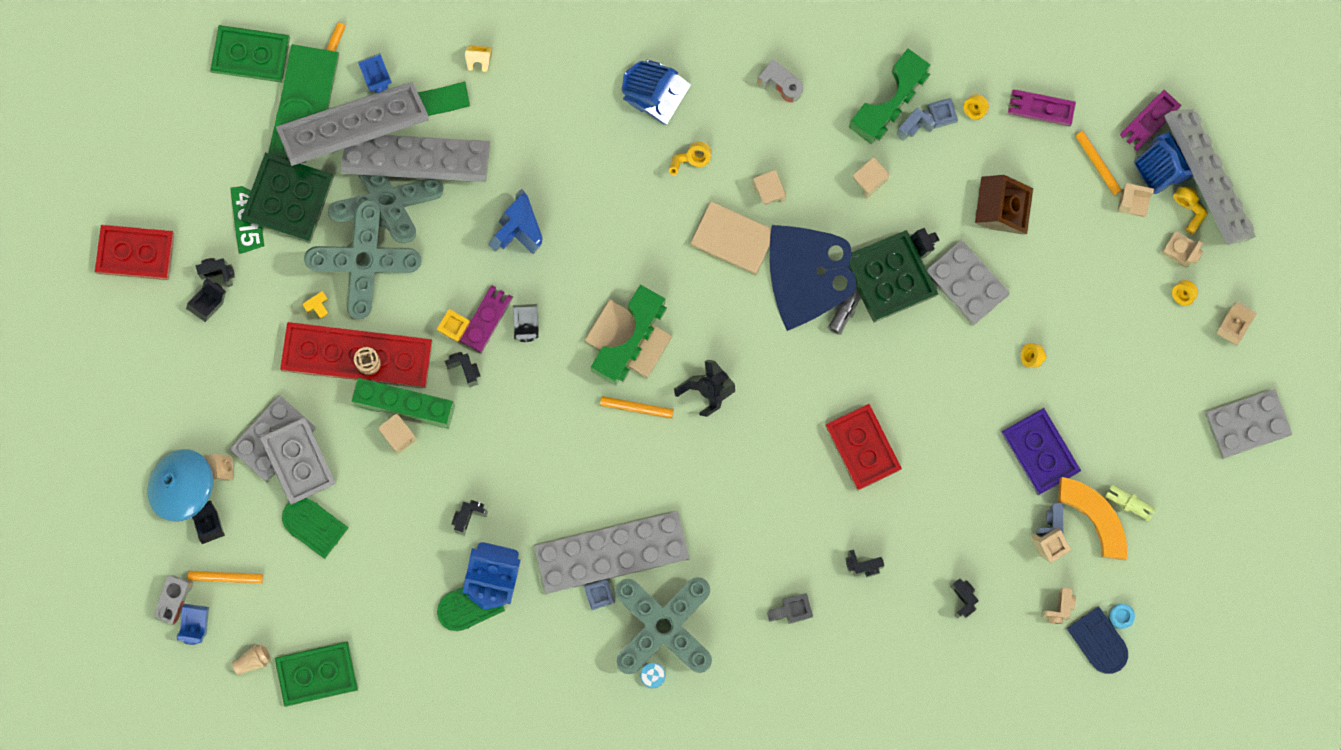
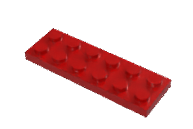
[280,322,433,388]

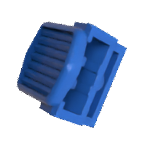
[622,59,691,125]
[1134,132,1194,194]
[489,189,543,254]
[462,542,521,610]

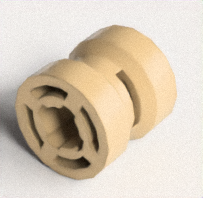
[354,347,381,375]

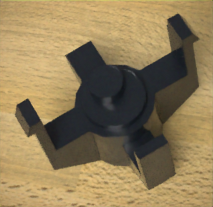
[674,360,736,417]

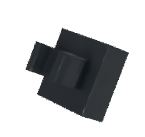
[910,228,940,259]

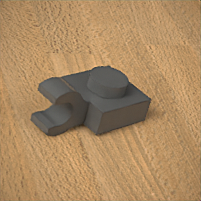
[767,593,813,624]

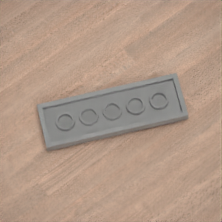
[276,82,429,166]
[1164,109,1256,245]
[341,135,490,182]
[535,511,690,594]

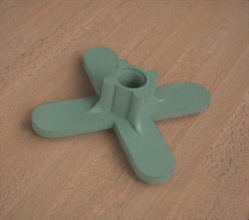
[328,175,444,243]
[304,199,422,319]
[615,577,712,674]

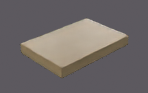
[690,201,771,275]
[585,300,672,378]

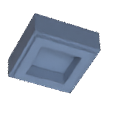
[927,98,958,129]
[584,579,615,611]

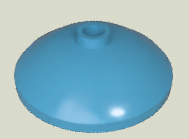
[147,449,213,522]

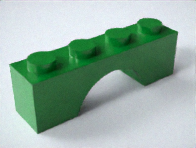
[849,48,931,144]
[591,284,667,386]
[352,378,455,429]

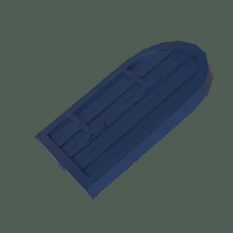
[1066,606,1128,674]

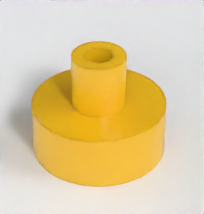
[963,94,989,120]
[1172,280,1198,306]
[1021,343,1047,368]

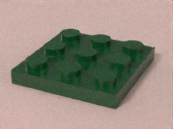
[241,152,334,243]
[847,230,938,323]

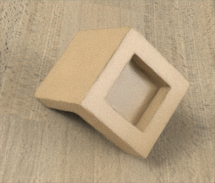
[853,157,890,198]
[752,170,786,205]
[1118,183,1154,217]
[378,413,417,454]
[1030,528,1071,563]

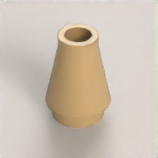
[232,644,271,675]

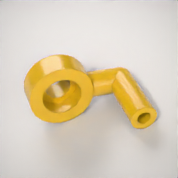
[669,141,712,175]
[1173,186,1207,235]

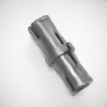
[827,288,861,335]

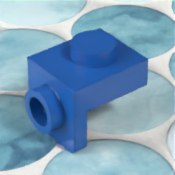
[358,53,392,93]
[177,603,209,645]

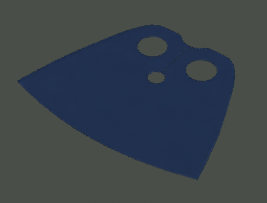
[770,225,856,331]

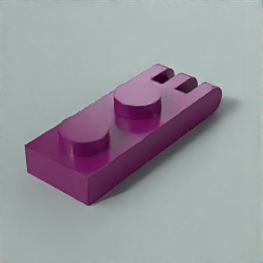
[1008,89,1076,127]
[1120,89,1182,151]
[460,285,513,354]

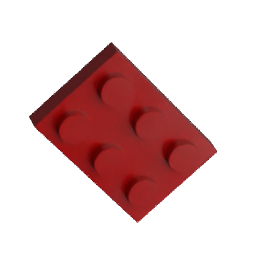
[95,225,175,280]
[825,404,902,491]

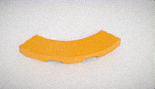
[1058,477,1128,560]

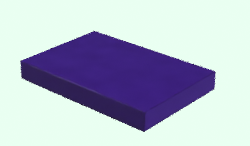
[1001,408,1081,496]

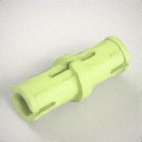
[1105,484,1156,522]

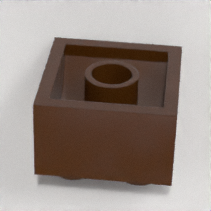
[975,175,1033,235]

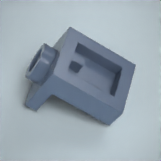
[897,107,935,140]
[1036,503,1063,537]

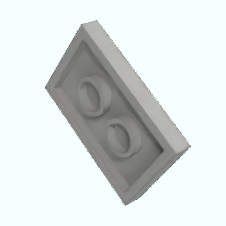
[927,240,1010,326]
[1205,389,1292,459]
[230,395,316,482]
[259,417,336,504]

